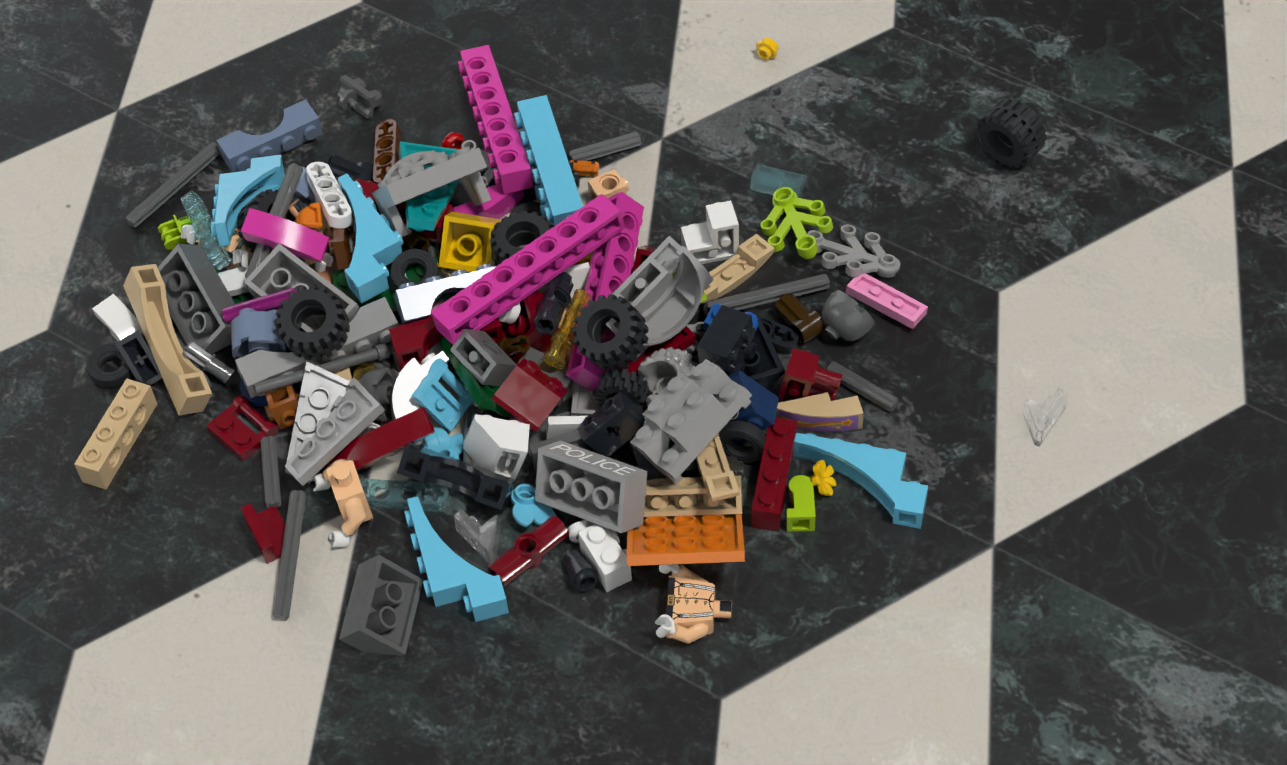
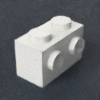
[578,524,632,592]

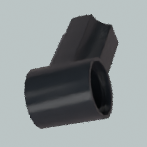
[327,154,374,182]

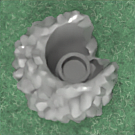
[638,347,698,406]

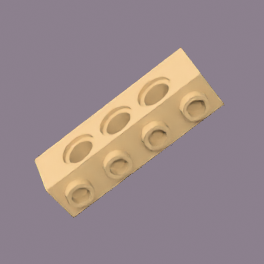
[74,379,157,489]
[644,476,742,517]

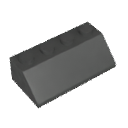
[158,244,236,354]

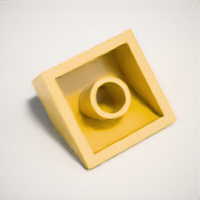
[439,212,501,272]

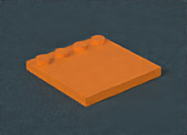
[627,514,745,566]

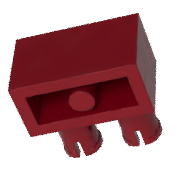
[778,348,843,403]

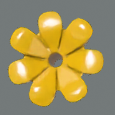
[809,460,836,496]

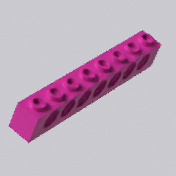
[458,45,534,194]
[566,191,644,391]
[431,194,625,345]

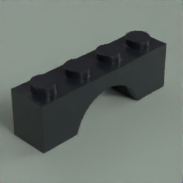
[397,444,517,510]

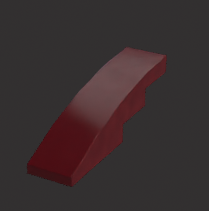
[326,407,435,471]

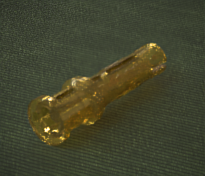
[542,289,591,369]

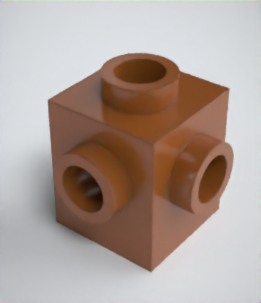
[265,384,300,430]

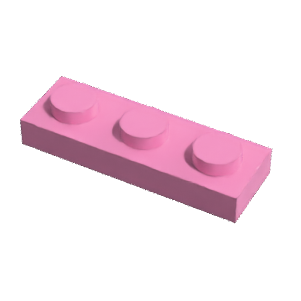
[845,273,928,329]

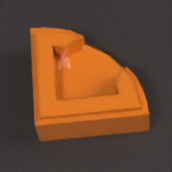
[296,202,323,230]

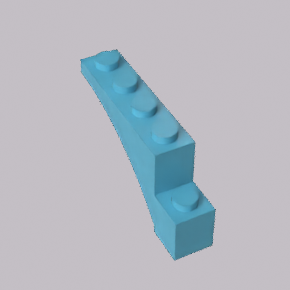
[211,155,285,246]
[338,173,403,303]
[794,433,928,529]
[404,496,509,622]

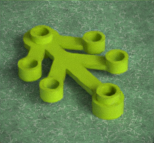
[760,187,833,259]

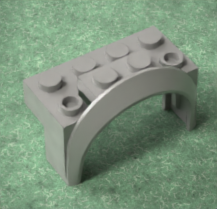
[372,146,491,237]

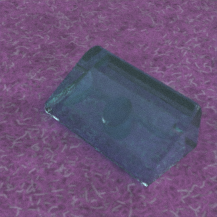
[750,164,807,198]

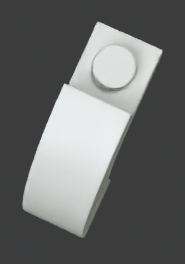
[391,351,449,420]

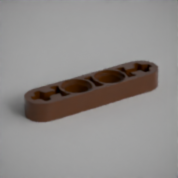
[373,119,401,184]

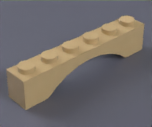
[123,264,212,415]

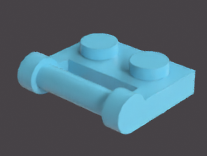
[411,358,474,431]

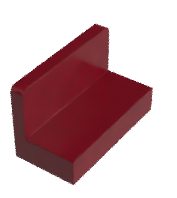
[240,503,286,564]

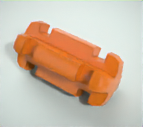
[569,160,600,177]

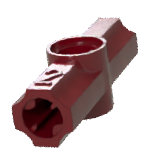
[488,516,569,587]

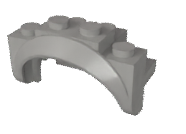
[606,236,713,357]
[630,359,752,485]

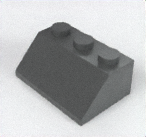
[339,555,423,656]

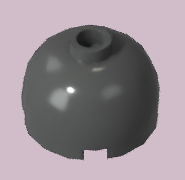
[821,290,875,341]
[358,367,399,421]

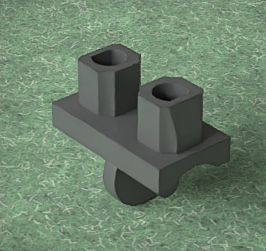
[337,75,382,119]

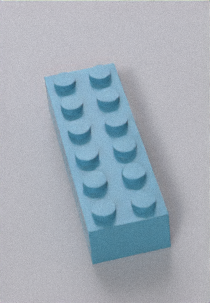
[514,95,583,226]

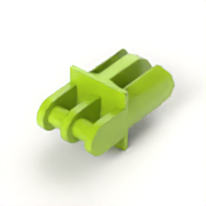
[158,212,209,250]

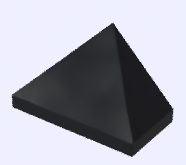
[115,330,162,385]

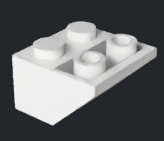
[463,414,530,479]

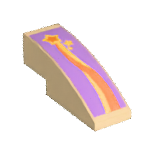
[776,392,864,432]

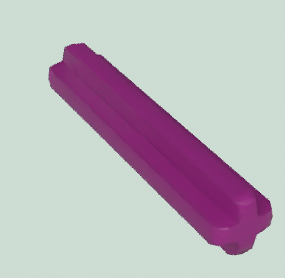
[222,288,297,323]

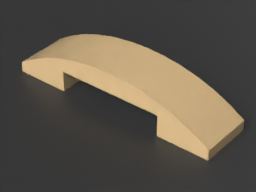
[702,234,775,303]
[695,433,740,502]

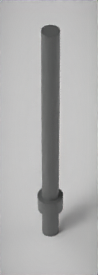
[253,343,394,395]

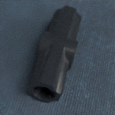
[533,272,574,335]

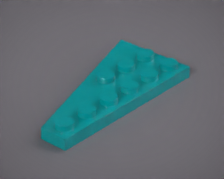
[398,141,460,231]

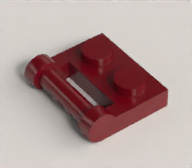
[206,395,279,462]

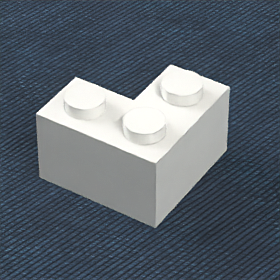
[681,201,739,264]

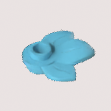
[419,427,464,460]
[511,484,556,527]

